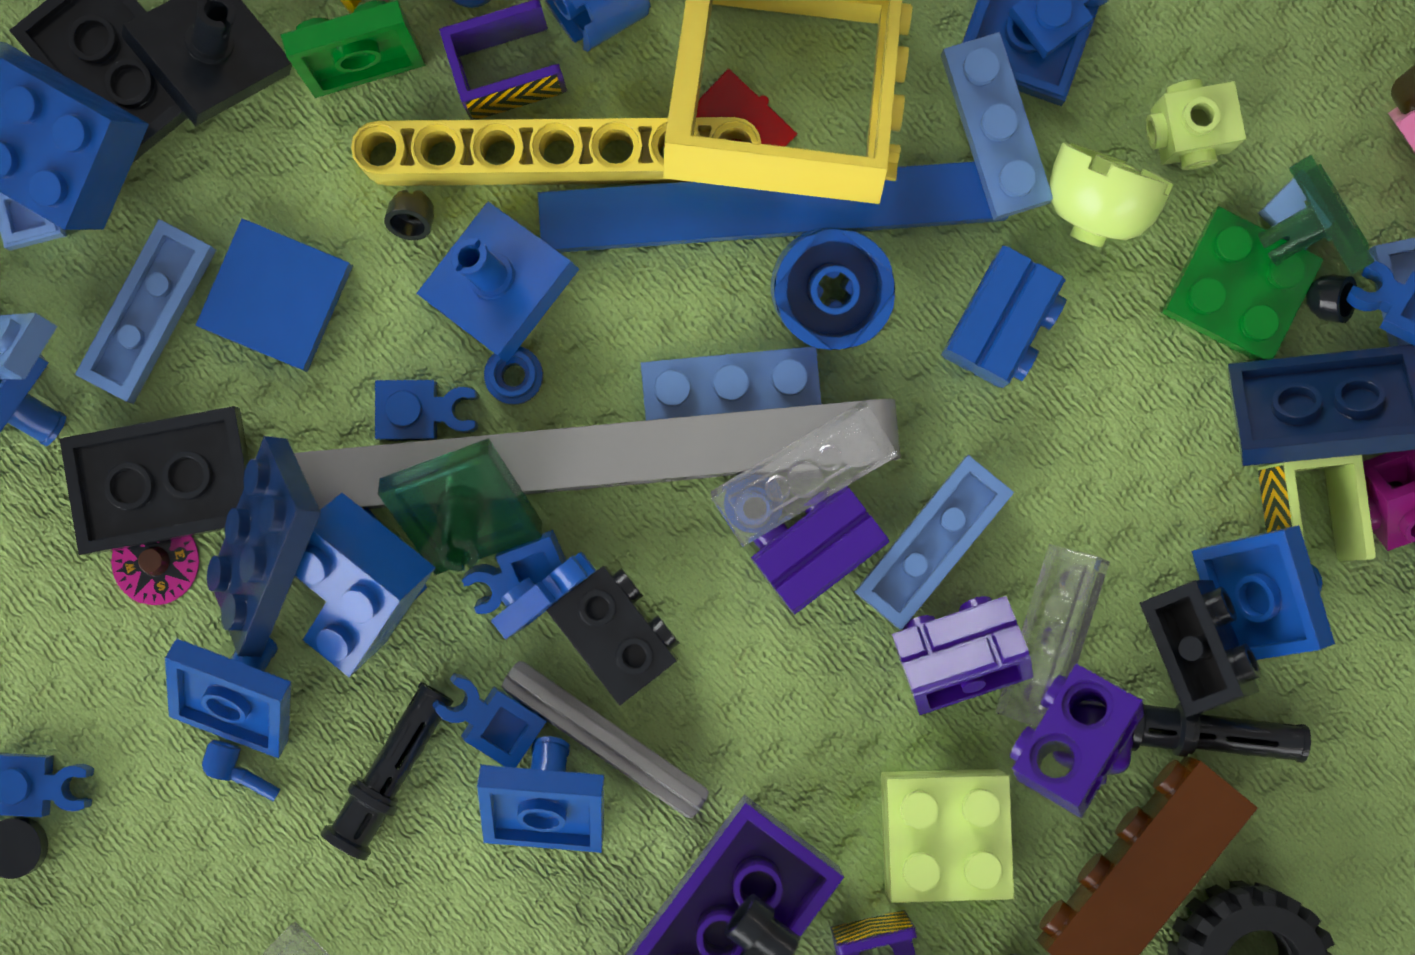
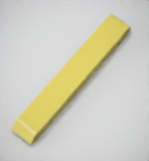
[351,117,761,186]

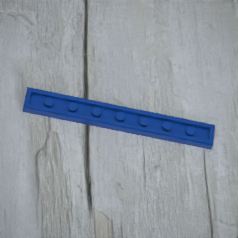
[538,162,1009,253]

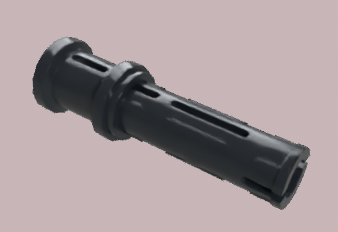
[320,682,454,861]
[1132,698,1311,763]

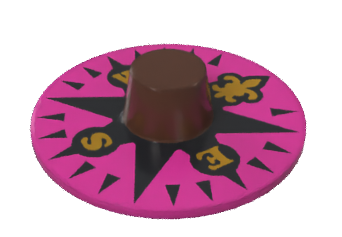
[111,536,199,605]

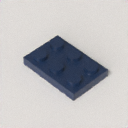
[1228,344,1415,466]
[207,436,321,657]

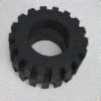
[1167,880,1335,955]

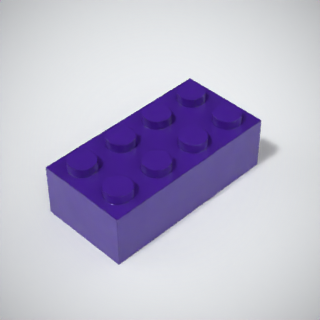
[626,794,844,955]

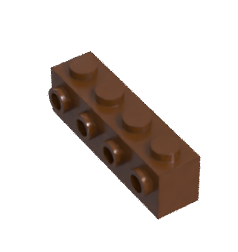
[1036,756,1258,955]

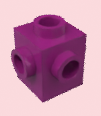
[1363,450,1415,551]

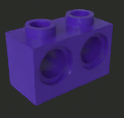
[1010,663,1144,819]

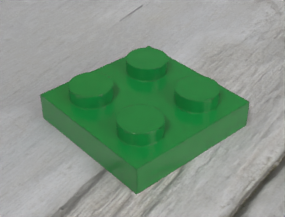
[280,0,426,98]
[1161,206,1324,361]

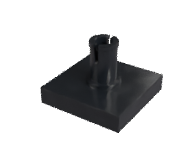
[122,0,292,127]

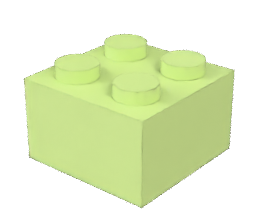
[881,769,1014,903]

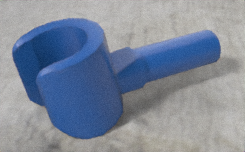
[202,740,281,802]

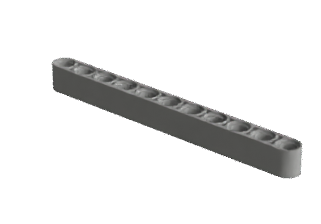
[254,399,901,509]

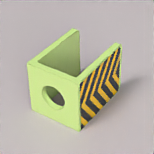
[1258,455,1376,561]

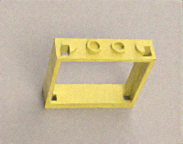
[663,0,913,204]

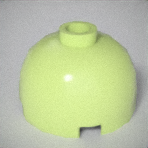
[1049,142,1174,248]

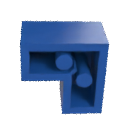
[295,493,436,677]

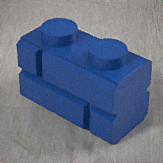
[941,246,1067,388]

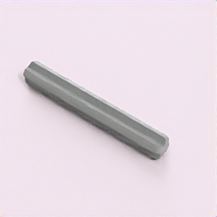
[501,661,709,818]

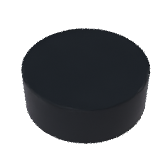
[0,816,48,879]

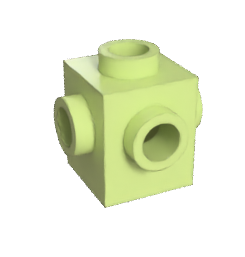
[1146,79,1246,170]

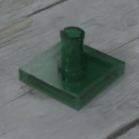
[1257,153,1375,274]
[378,438,542,575]

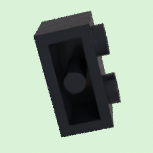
[546,566,679,706]
[1140,580,1261,717]

